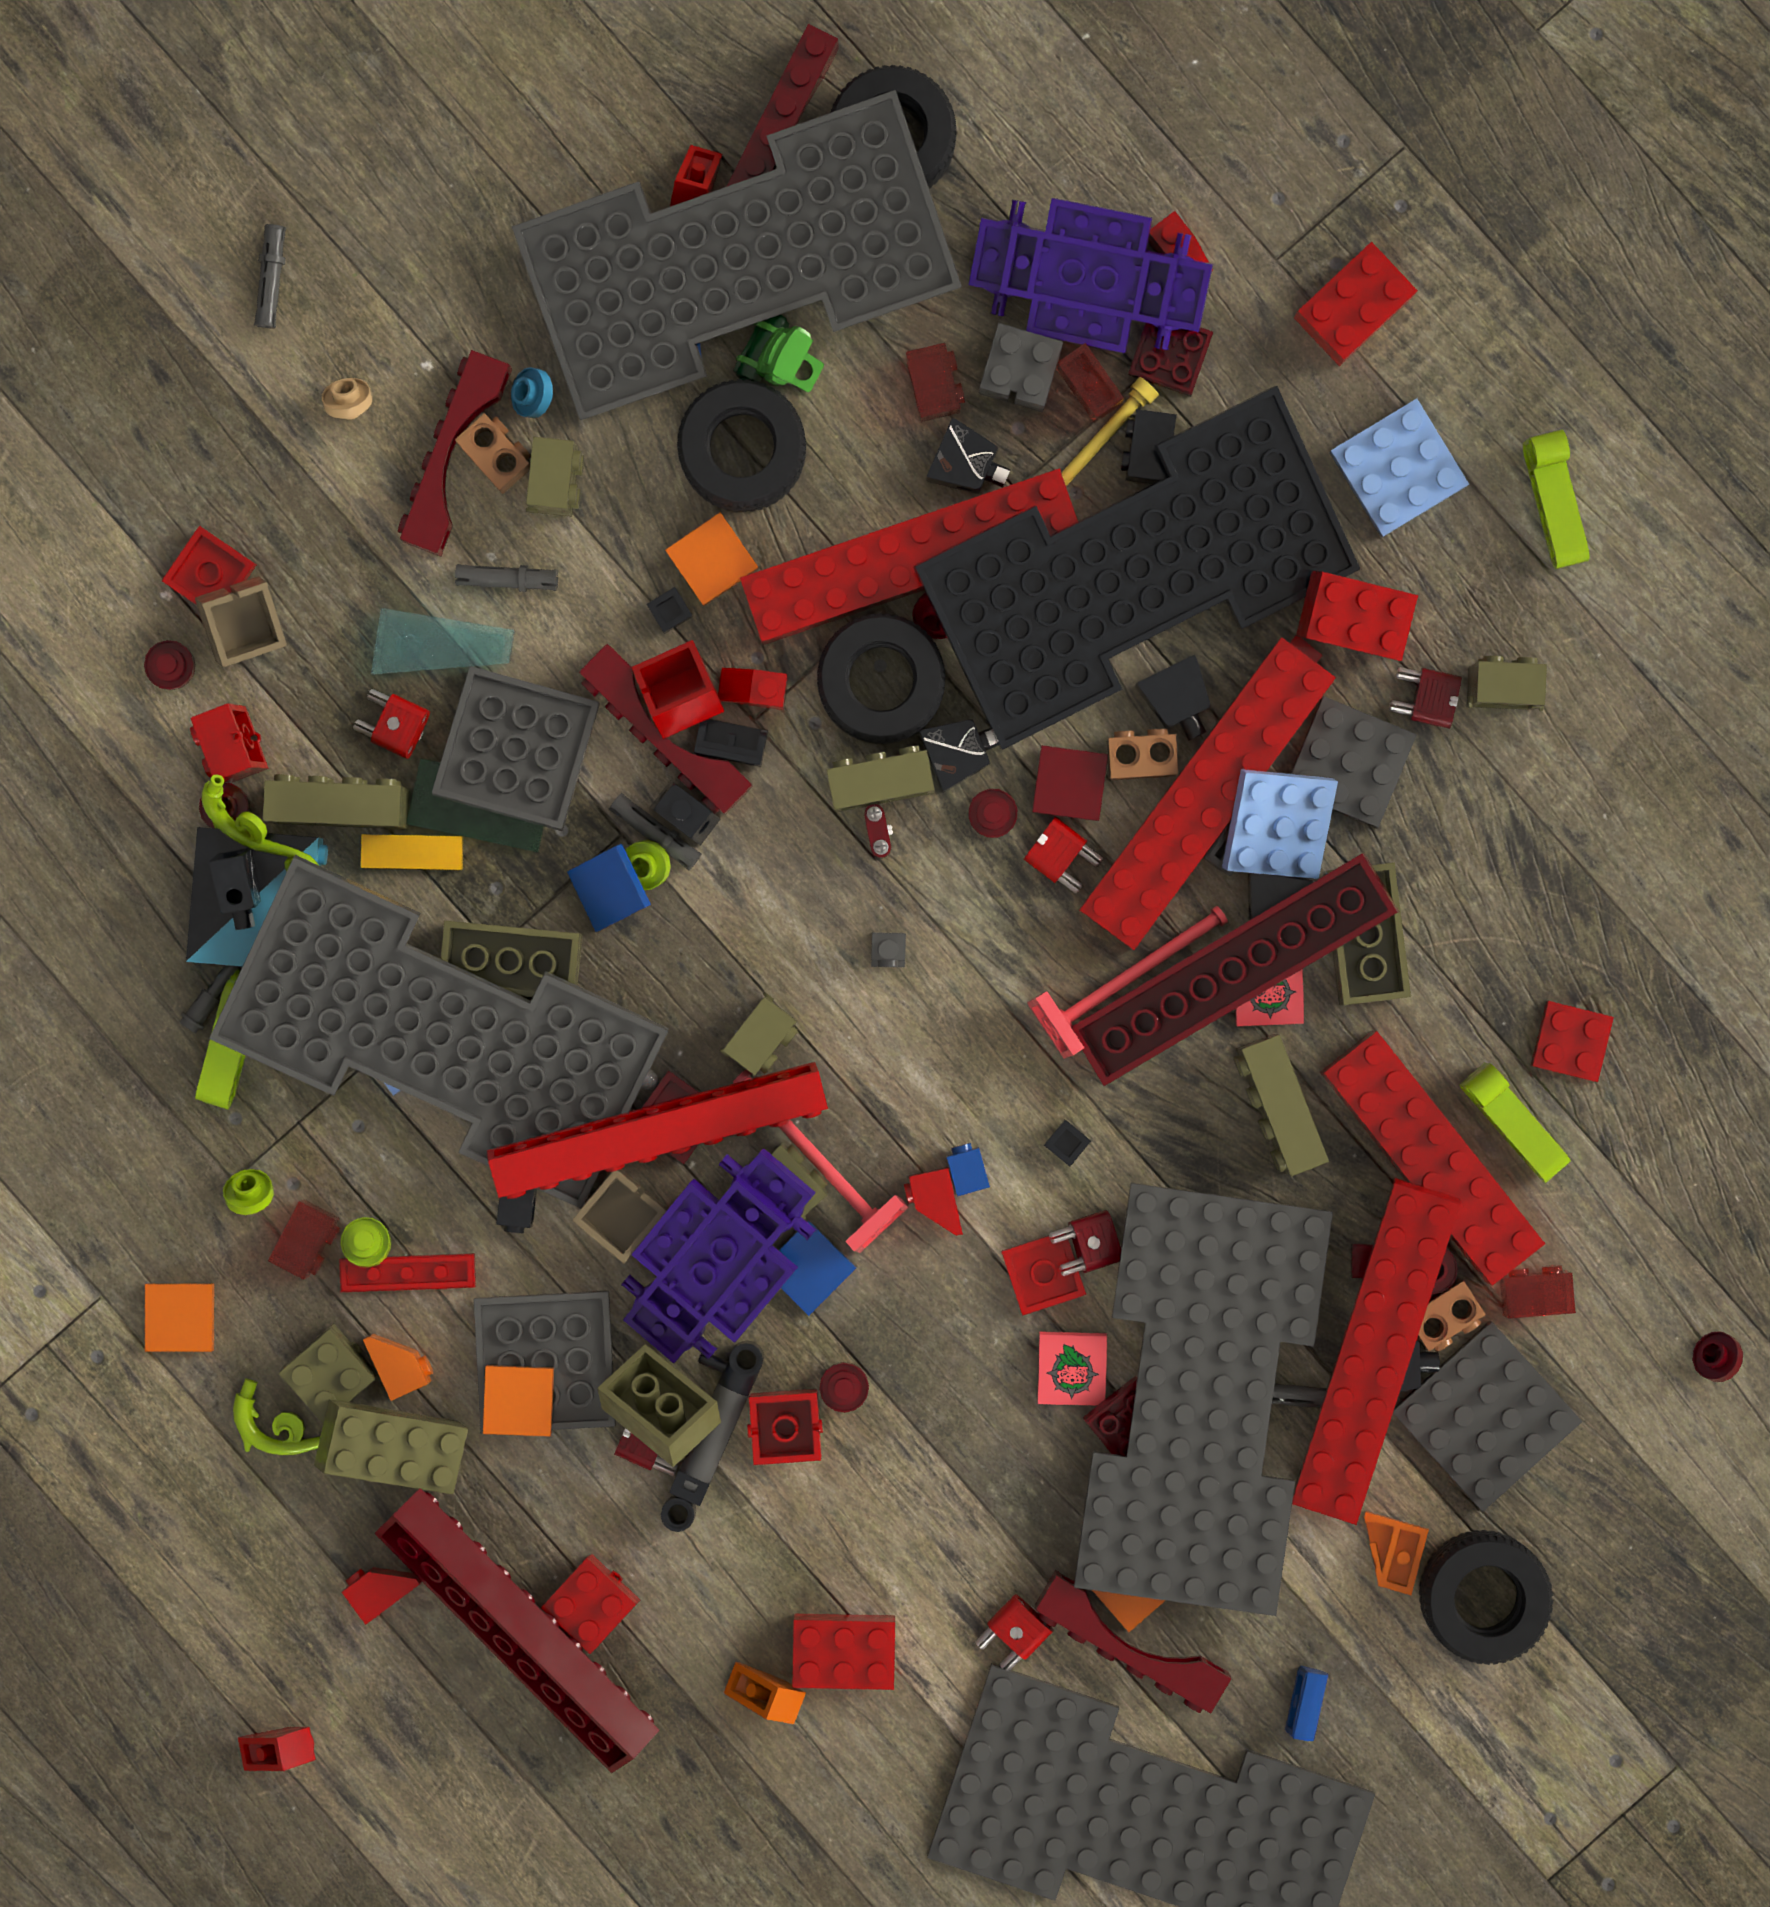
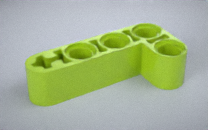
[1523,429,1590,569]
[195,970,246,1110]
[1459,1062,1571,1184]

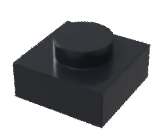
[646,587,693,634]
[1044,1119,1091,1167]

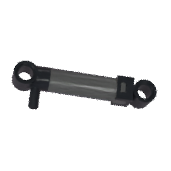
[661,1340,764,1532]

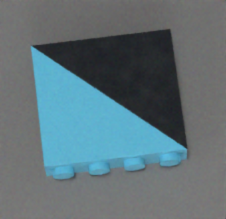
[186,827,328,967]

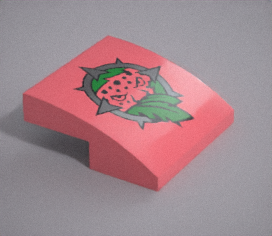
[1235,969,1304,1026]
[1037,1332,1107,1406]

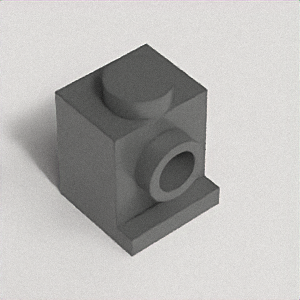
[871,932,906,967]

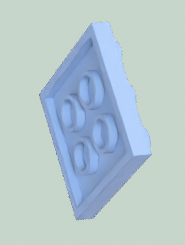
[1330,399,1469,538]
[1222,769,1338,879]

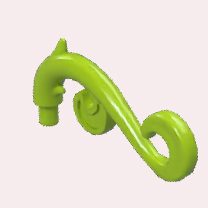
[201,774,318,872]
[233,1378,321,1455]

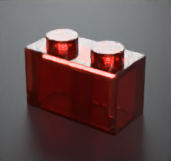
[905,343,965,422]
[1056,343,1124,424]
[268,1199,340,1280]
[1500,1265,1576,1319]

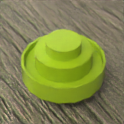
[625,840,671,890]
[223,1169,274,1215]
[340,1217,391,1268]

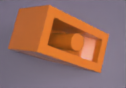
[363,1334,433,1401]
[724,1662,806,1724]

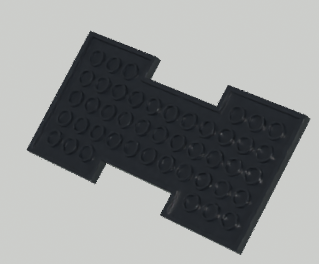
[913,386,1360,750]

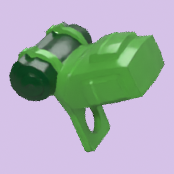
[733,314,824,392]

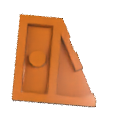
[1364,1511,1429,1595]

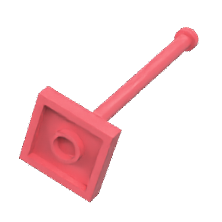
[1027,906,1228,1059]
[733,1069,909,1253]

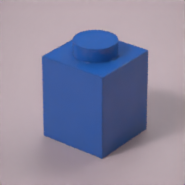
[946,1143,990,1196]

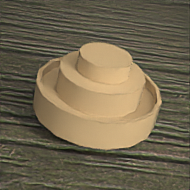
[322,378,372,420]

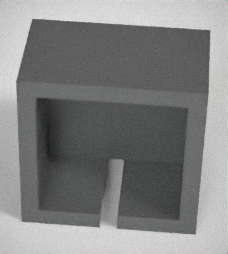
[979,323,1063,413]

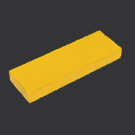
[361,834,463,870]

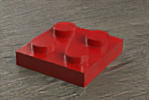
[162,526,257,605]
[1530,1001,1614,1082]
[1001,1233,1086,1316]

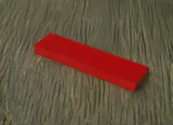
[339,1253,476,1292]

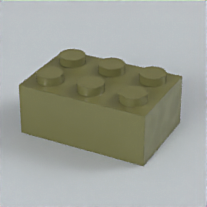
[826,746,935,813]
[597,1344,721,1467]

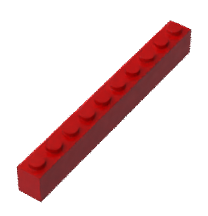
[487,1062,828,1199]

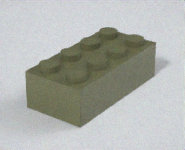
[263,774,409,830]
[1323,862,1411,1005]
[441,920,583,997]
[1233,1034,1329,1177]
[314,1399,468,1494]

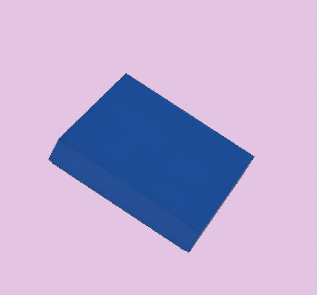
[567,844,651,932]
[779,1220,856,1316]

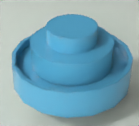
[511,367,553,418]

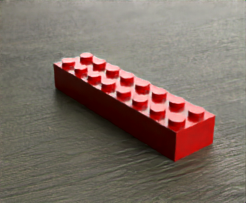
[1320,1031,1545,1286]

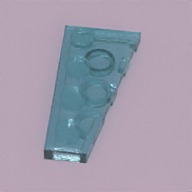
[371,608,515,675]

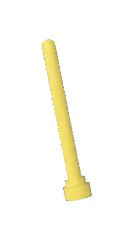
[1061,377,1159,487]

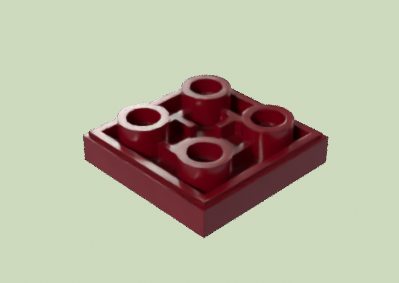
[1128,323,1213,397]
[1032,745,1108,821]
[1083,1376,1137,1456]

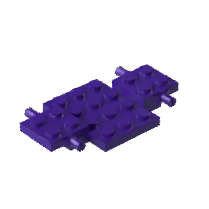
[969,198,1213,353]
[621,1148,816,1364]

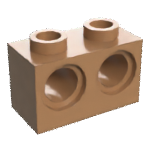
[455,413,531,495]
[1107,729,1178,780]
[1418,1278,1486,1352]

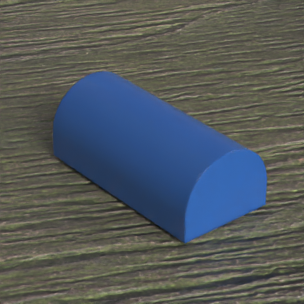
[1285,1665,1329,1741]

